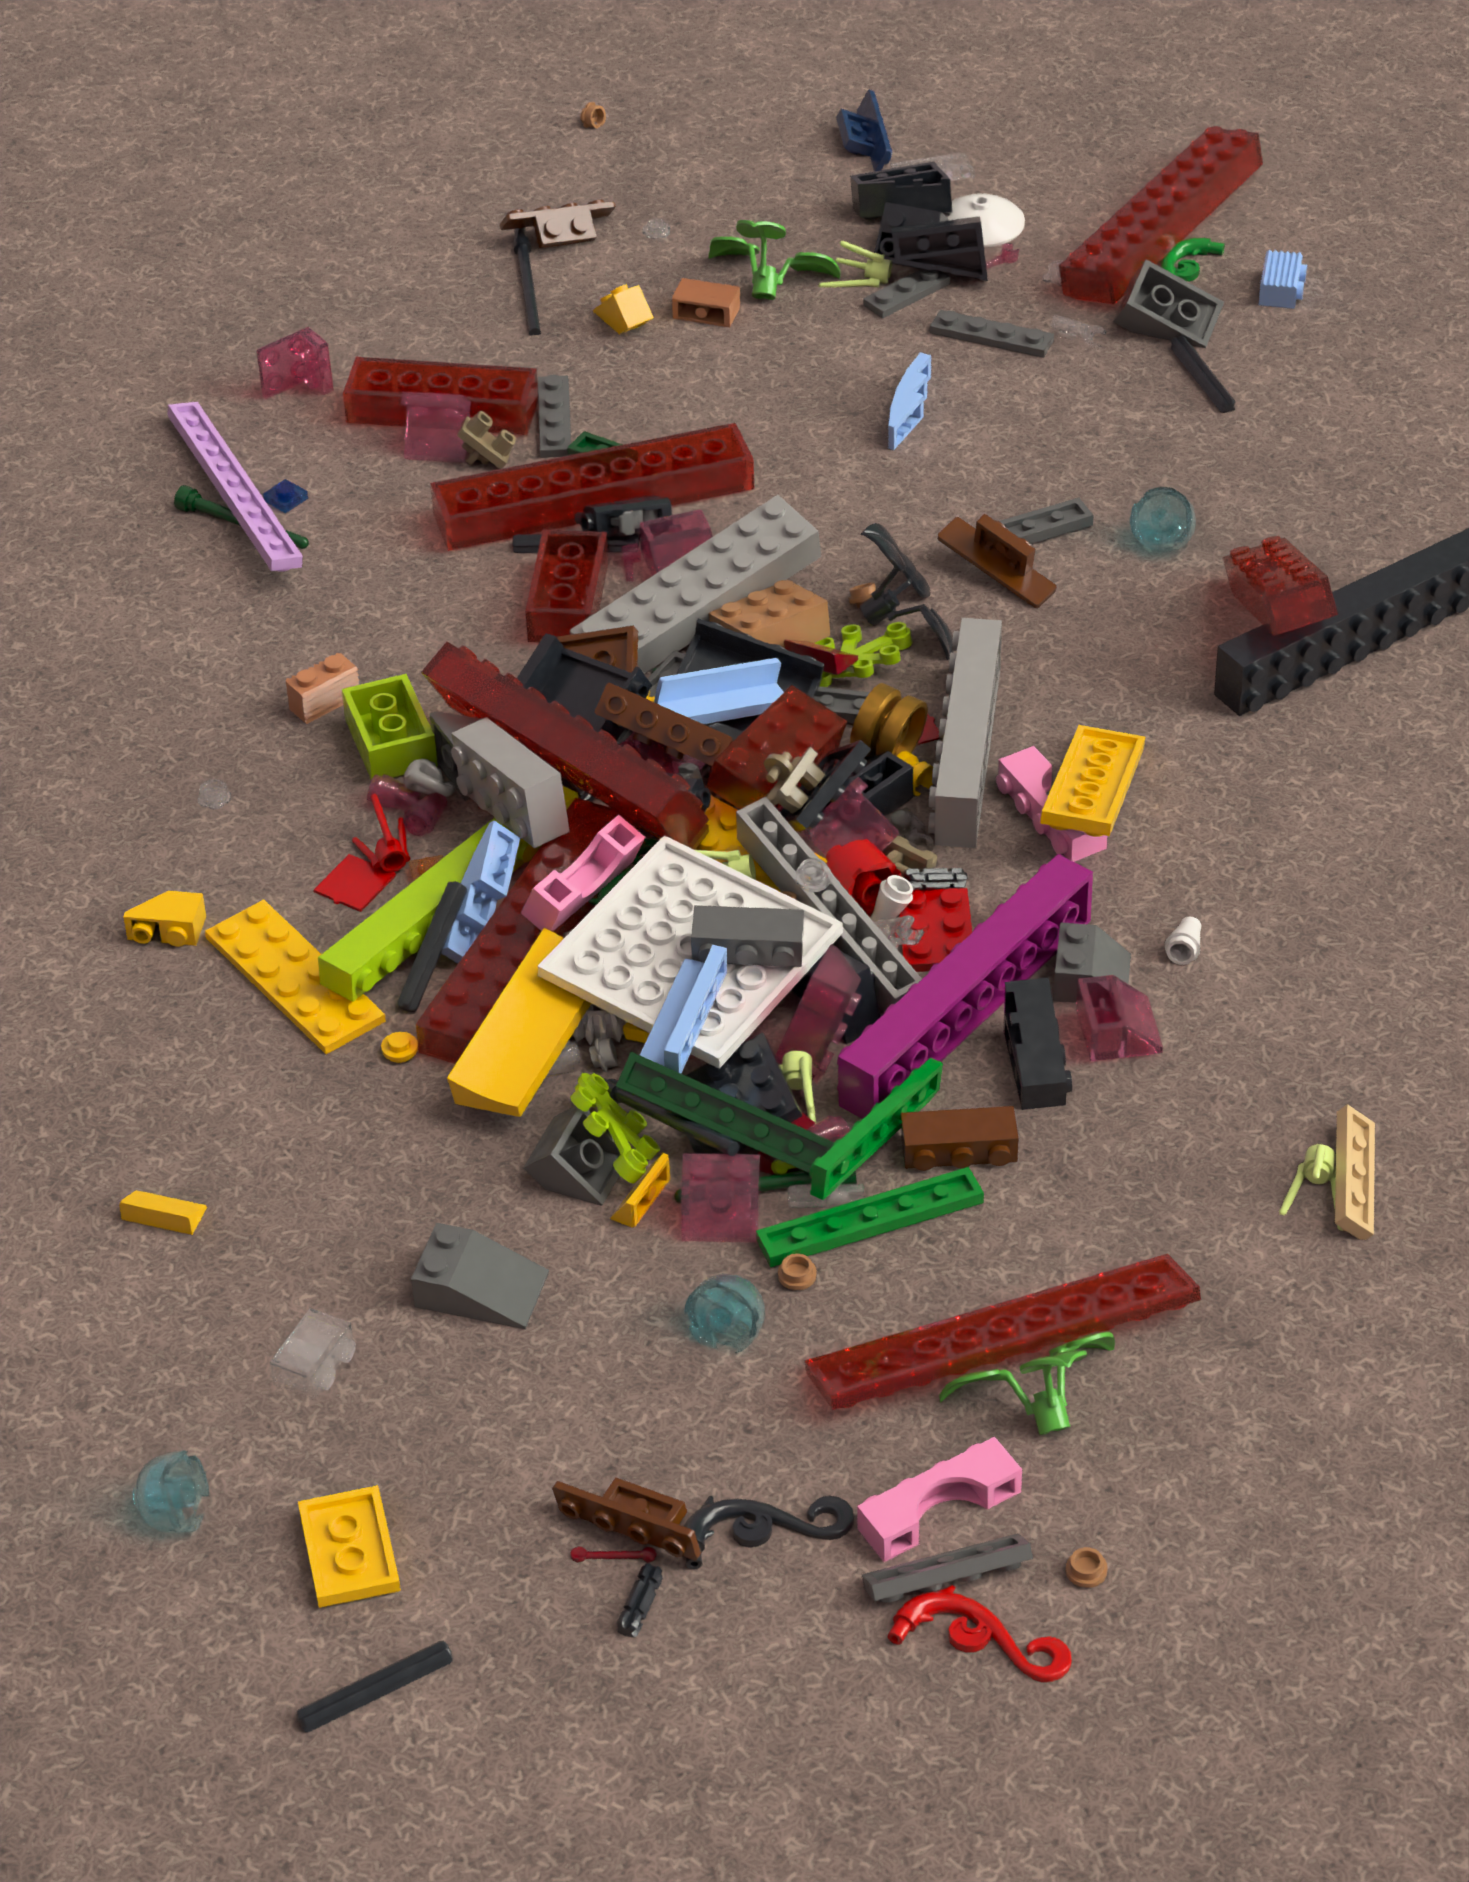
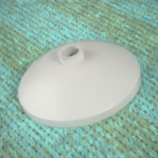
[943,194,1025,247]

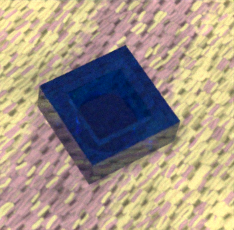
[263,479,308,513]

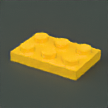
[298,1485,401,1608]

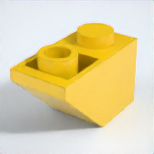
[593,284,654,335]
[123,891,206,947]

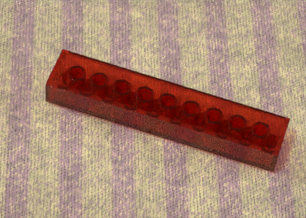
[1058,126,1263,304]
[430,422,754,551]
[421,641,709,846]
[416,797,639,1064]

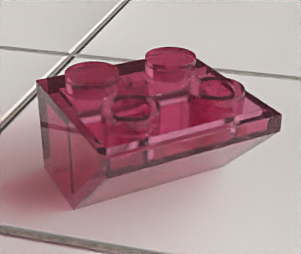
[639,509,713,576]
[1076,975,1163,1061]

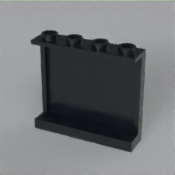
[676,618,824,764]
[490,633,652,796]

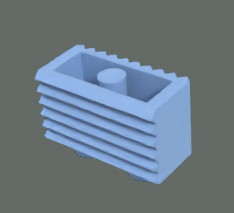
[1259,249,1307,309]

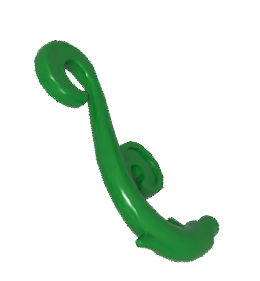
[1160,238,1225,282]

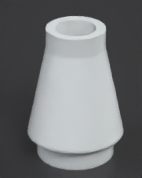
[870,875,913,929]
[1165,917,1201,965]

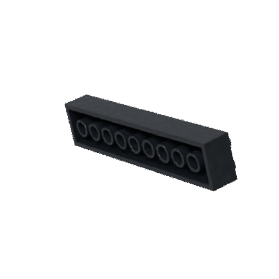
[1214,528,1469,716]

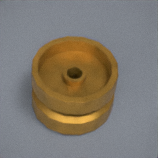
[849,683,928,758]

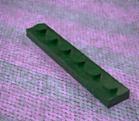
[616,1052,834,1173]

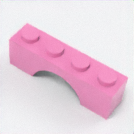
[996,746,1108,862]
[521,815,645,932]
[857,1437,1022,1562]

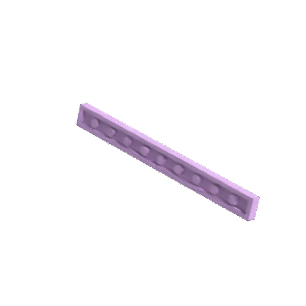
[168,402,303,572]

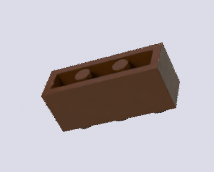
[901,1106,1019,1171]

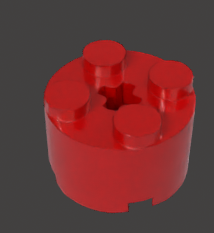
[825,839,902,917]

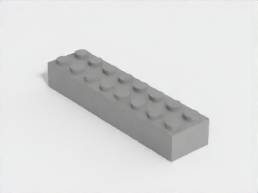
[570,495,821,674]
[928,618,1002,848]

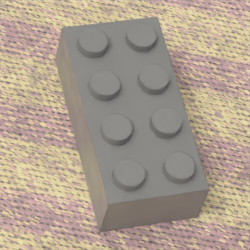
[451,717,570,848]

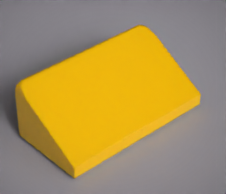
[610,1153,670,1228]
[119,1190,207,1235]

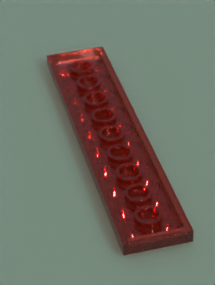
[805,1254,1201,1410]

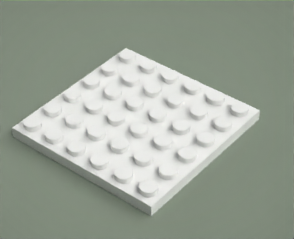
[538,835,843,1069]

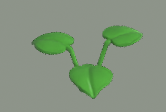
[708,220,841,300]
[939,1332,1115,1435]

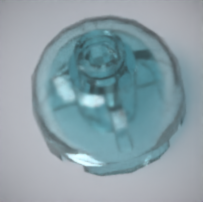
[1130,486,1197,553]
[684,1273,765,1353]
[133,1450,209,1534]

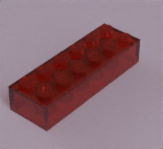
[343,356,539,435]
[1222,536,1338,636]

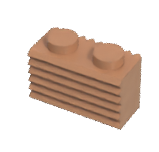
[672,278,740,327]
[286,653,359,724]

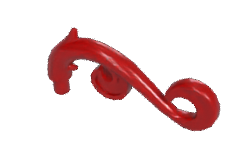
[887,1585,1072,1682]

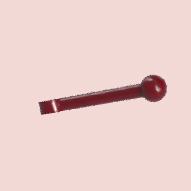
[570,1546,657,1563]

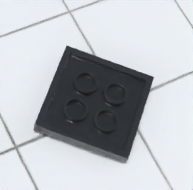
[779,740,871,833]
[685,1032,803,1169]

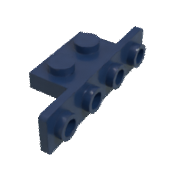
[836,89,892,171]

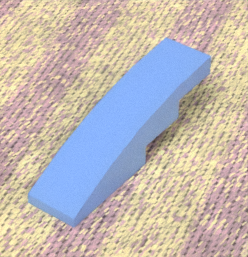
[888,352,931,450]
[441,821,520,967]

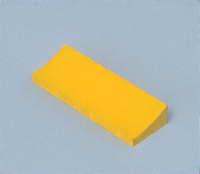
[447,927,592,1117]

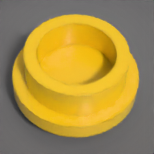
[381,1032,418,1063]

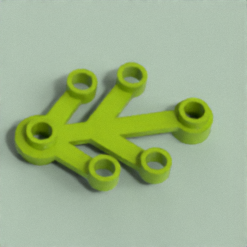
[814,622,912,687]
[570,1073,660,1184]

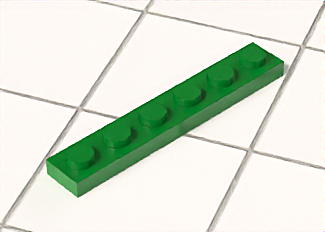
[809,1058,943,1200]
[756,1167,984,1267]

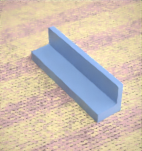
[654,658,789,724]
[640,945,727,1073]

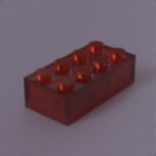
[525,529,609,643]
[707,685,847,809]

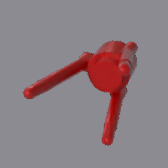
[352,794,411,872]

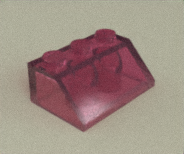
[775,944,861,1081]

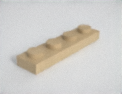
[1335,1104,1375,1240]

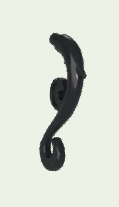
[684,1496,855,1569]

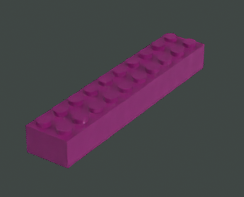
[837,854,1093,1119]

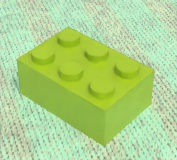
[342,674,438,782]

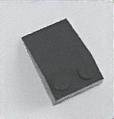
[1113,259,1224,348]
[411,1223,549,1329]

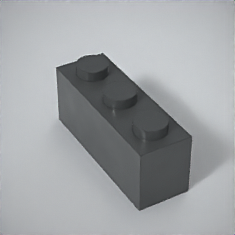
[691,905,804,967]

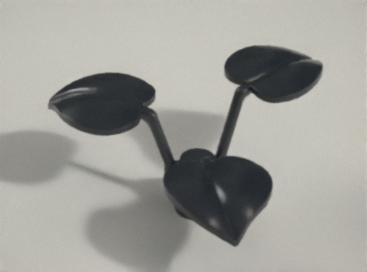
[860,523,954,660]

